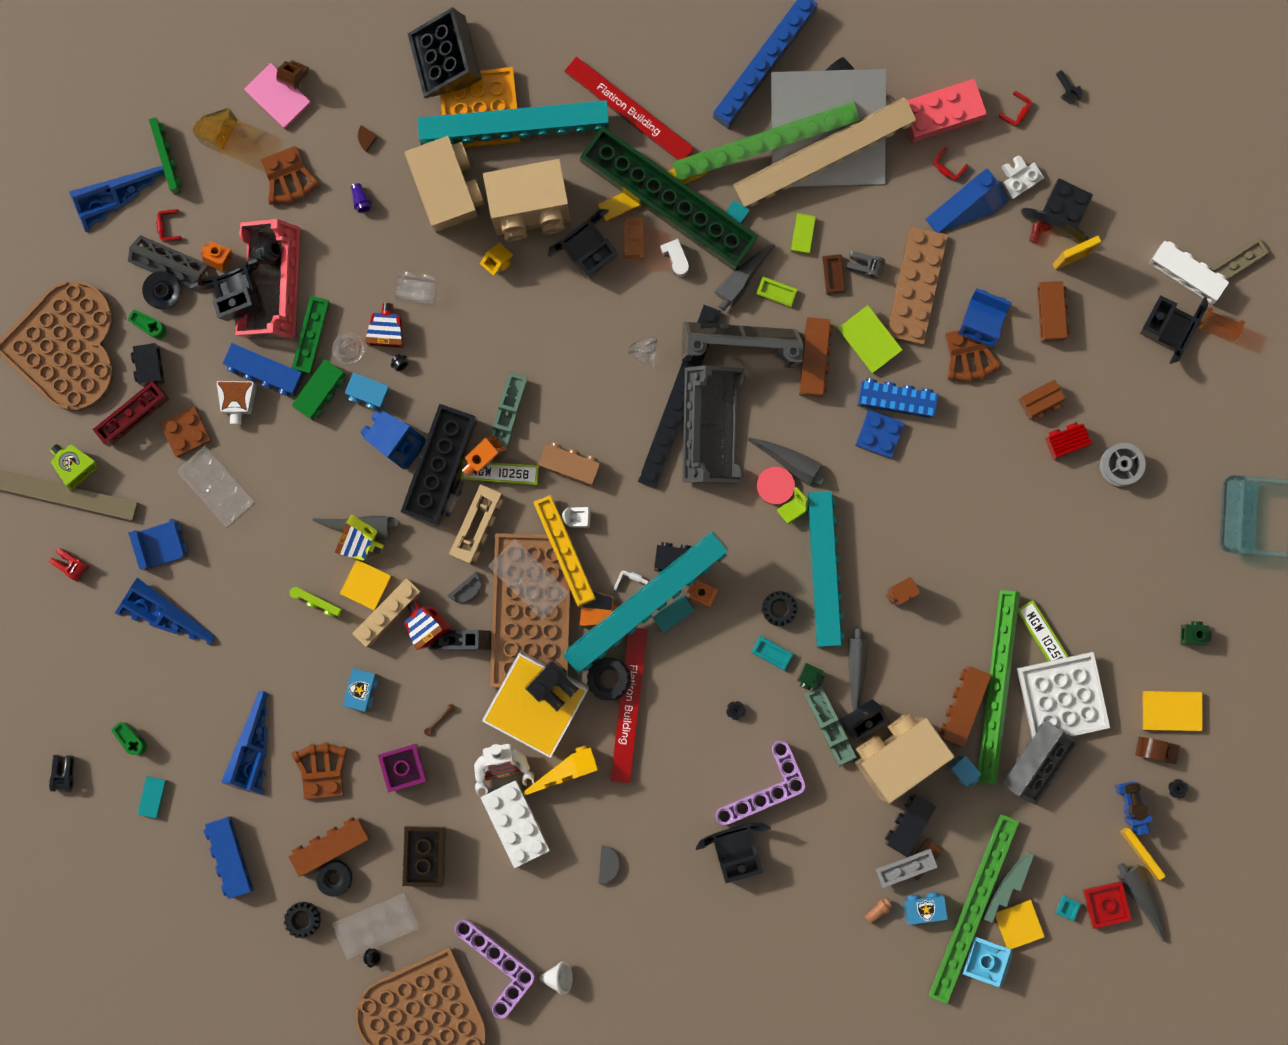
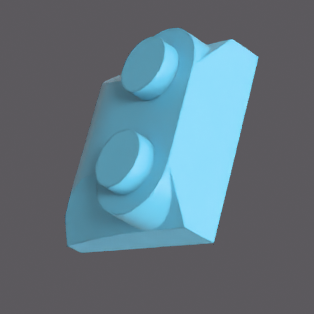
[963,936,1013,988]

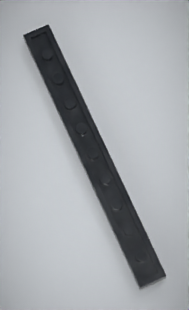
[638,305,722,489]

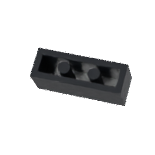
[885,794,936,857]

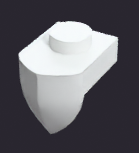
[562,507,591,528]

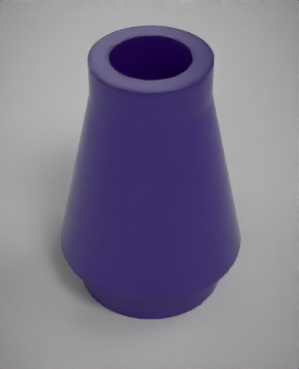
[351,183,372,213]

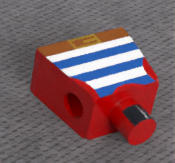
[365,303,404,348]
[404,601,452,650]

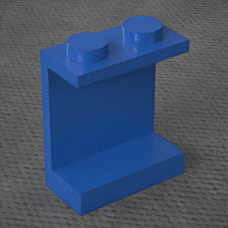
[958,288,1012,348]
[129,518,189,570]

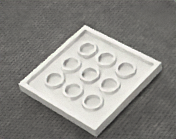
[1017,652,1110,739]

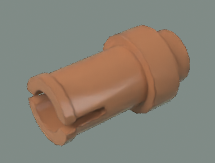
[864,898,893,925]

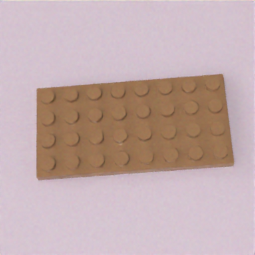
[490,533,572,688]

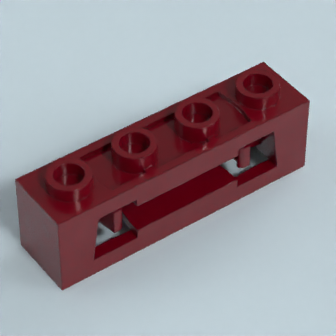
[92,381,169,447]

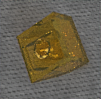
[193,108,238,153]

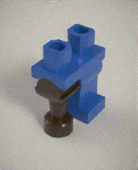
[1115,781,1152,835]

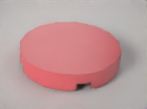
[757,467,795,505]

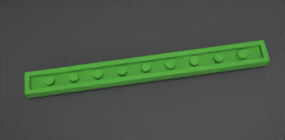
[673,102,860,181]
[978,590,1020,785]
[928,814,1019,1004]

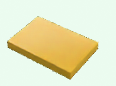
[1053,236,1101,270]
[1142,691,1202,731]

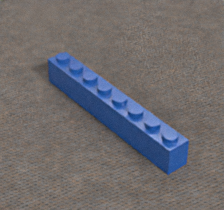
[713,0,818,129]

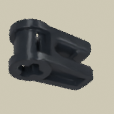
[49,755,74,792]

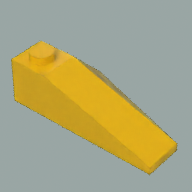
[524,745,598,795]

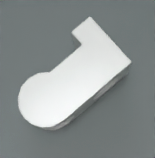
[660,239,689,277]

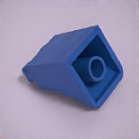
[361,411,426,469]

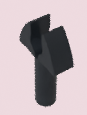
[1056,70,1082,105]

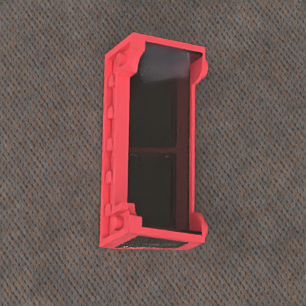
[235,219,300,339]

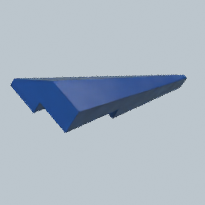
[69,166,165,232]
[115,578,215,645]
[221,691,269,795]

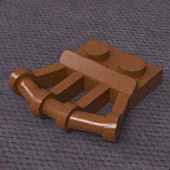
[261,146,320,205]
[945,330,1001,383]
[292,742,348,799]

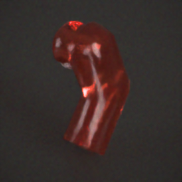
[1029,221,1053,243]

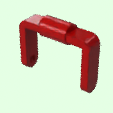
[999,91,1032,126]
[933,147,969,181]
[156,209,182,242]

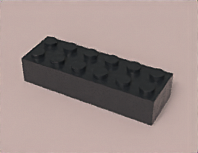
[400,404,477,527]

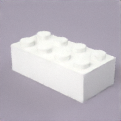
[480,780,551,868]

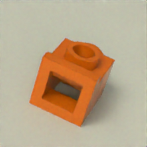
[201,241,232,272]
[687,580,718,608]

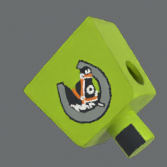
[50,444,98,491]

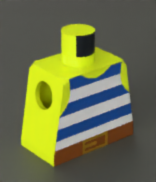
[335,515,384,560]

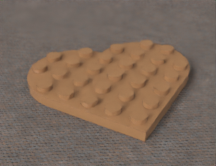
[0,281,113,410]
[355,946,486,1045]

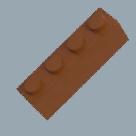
[799,317,833,398]
[939,666,991,747]
[288,817,371,877]

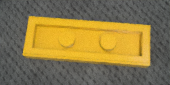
[1120,828,1165,881]

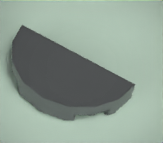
[447,571,481,603]
[599,845,620,884]

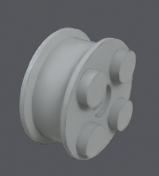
[1099,443,1146,487]

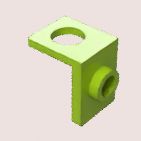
[777,487,809,525]

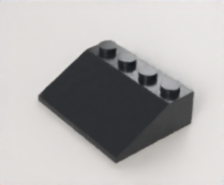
[408,7,482,98]

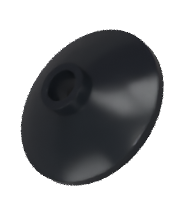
[142,271,181,309]

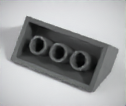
[1002,720,1079,805]

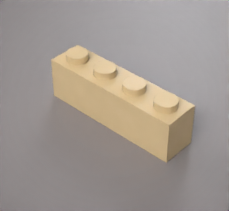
[352,578,422,648]

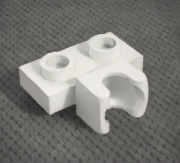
[1001,155,1044,199]

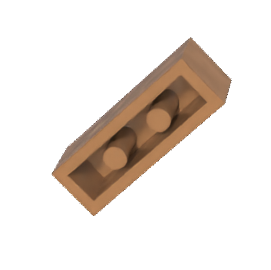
[538,442,601,487]

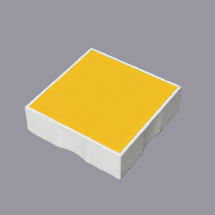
[482,650,588,758]

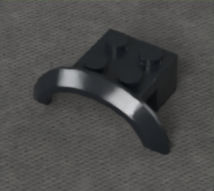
[1021,178,1093,244]
[548,209,618,279]
[190,257,261,322]
[1140,295,1208,364]
[696,822,771,883]

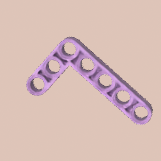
[715,741,805,825]
[455,918,535,1019]

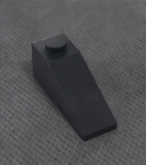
[430,630,491,650]

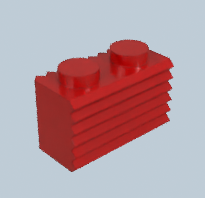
[1045,422,1092,460]

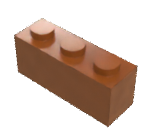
[1037,281,1070,342]

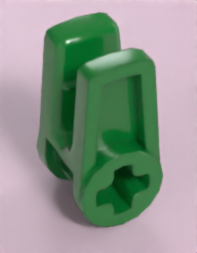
[128,310,167,339]
[112,722,147,755]

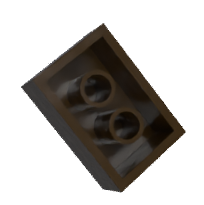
[402,825,446,887]

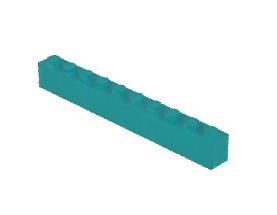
[417,100,609,145]
[563,530,728,673]

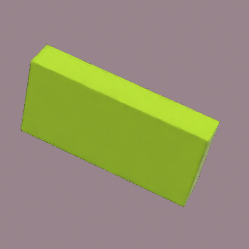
[791,213,816,254]
[756,276,798,308]

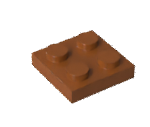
[160,406,211,458]

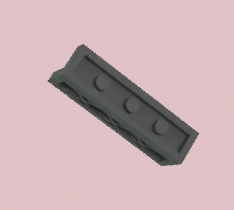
[128,235,209,291]

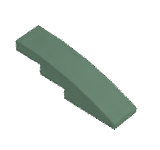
[491,372,528,454]
[804,686,857,767]
[982,852,1034,923]

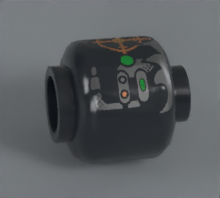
[253,238,282,265]

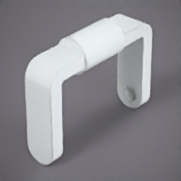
[613,571,648,590]

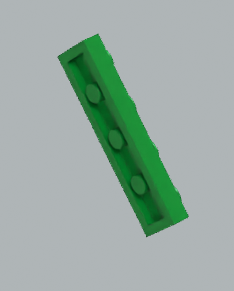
[149,117,182,195]
[292,296,330,374]

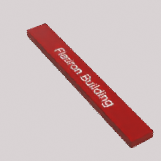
[565,56,694,160]
[610,628,648,783]

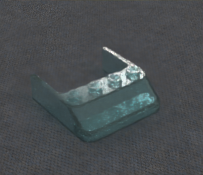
[1220,475,1288,559]

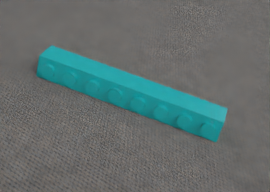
[807,491,844,647]

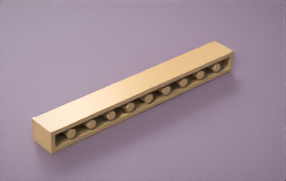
[733,97,916,208]

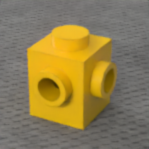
[480,243,513,276]

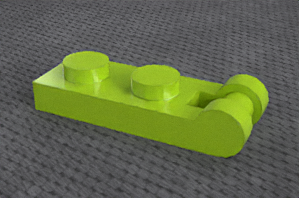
[289,587,343,618]

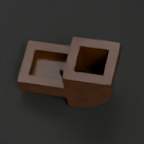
[276,60,309,89]
[1135,737,1180,764]

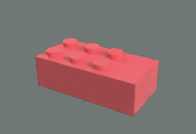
[907,79,987,143]

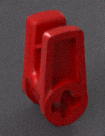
[49,547,90,583]

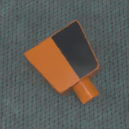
[462,436,506,476]
[580,591,619,627]

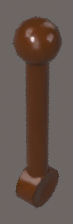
[424,704,455,735]

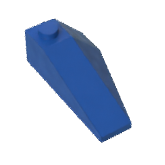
[925,168,1008,233]

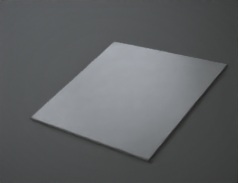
[771,69,886,187]

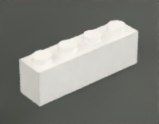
[1148,241,1229,305]

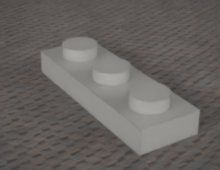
[875,848,938,888]

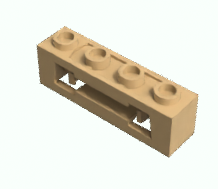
[449,484,504,565]

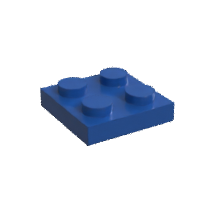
[855,410,904,459]

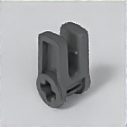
[846,251,886,279]

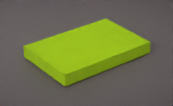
[838,305,903,373]

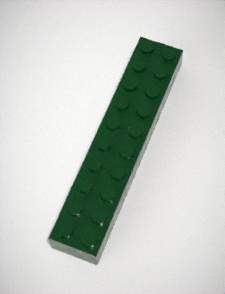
[580,126,758,271]

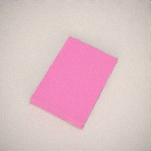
[244,63,311,129]

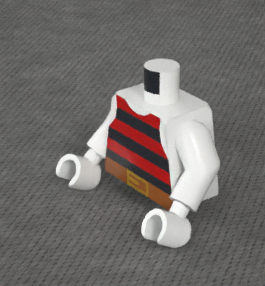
[474,744,534,795]

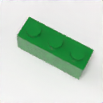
[291,359,346,421]

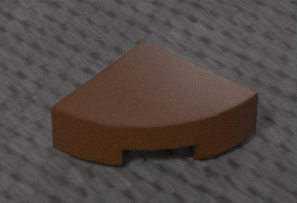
[358,125,377,152]

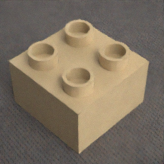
[404,136,484,232]
[483,159,571,242]
[854,713,954,803]

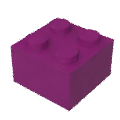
[378,744,428,793]

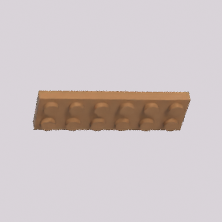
[887,227,948,345]

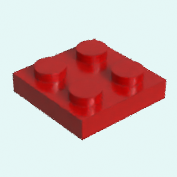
[1083,881,1131,929]

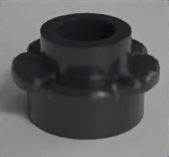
[390,354,409,372]
[726,701,745,720]
[1168,779,1188,798]
[363,948,381,968]

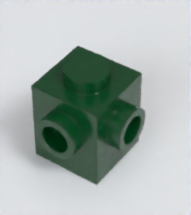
[1180,621,1212,646]
[797,663,825,690]

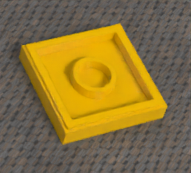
[340,559,392,611]
[995,899,1044,949]

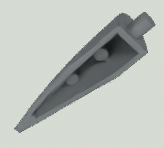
[714,243,775,311]
[748,437,824,486]
[313,515,399,540]
[848,628,868,711]
[1117,862,1166,942]

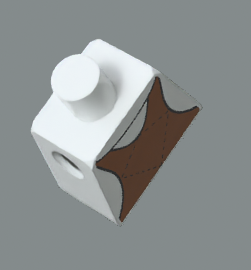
[217,381,257,425]

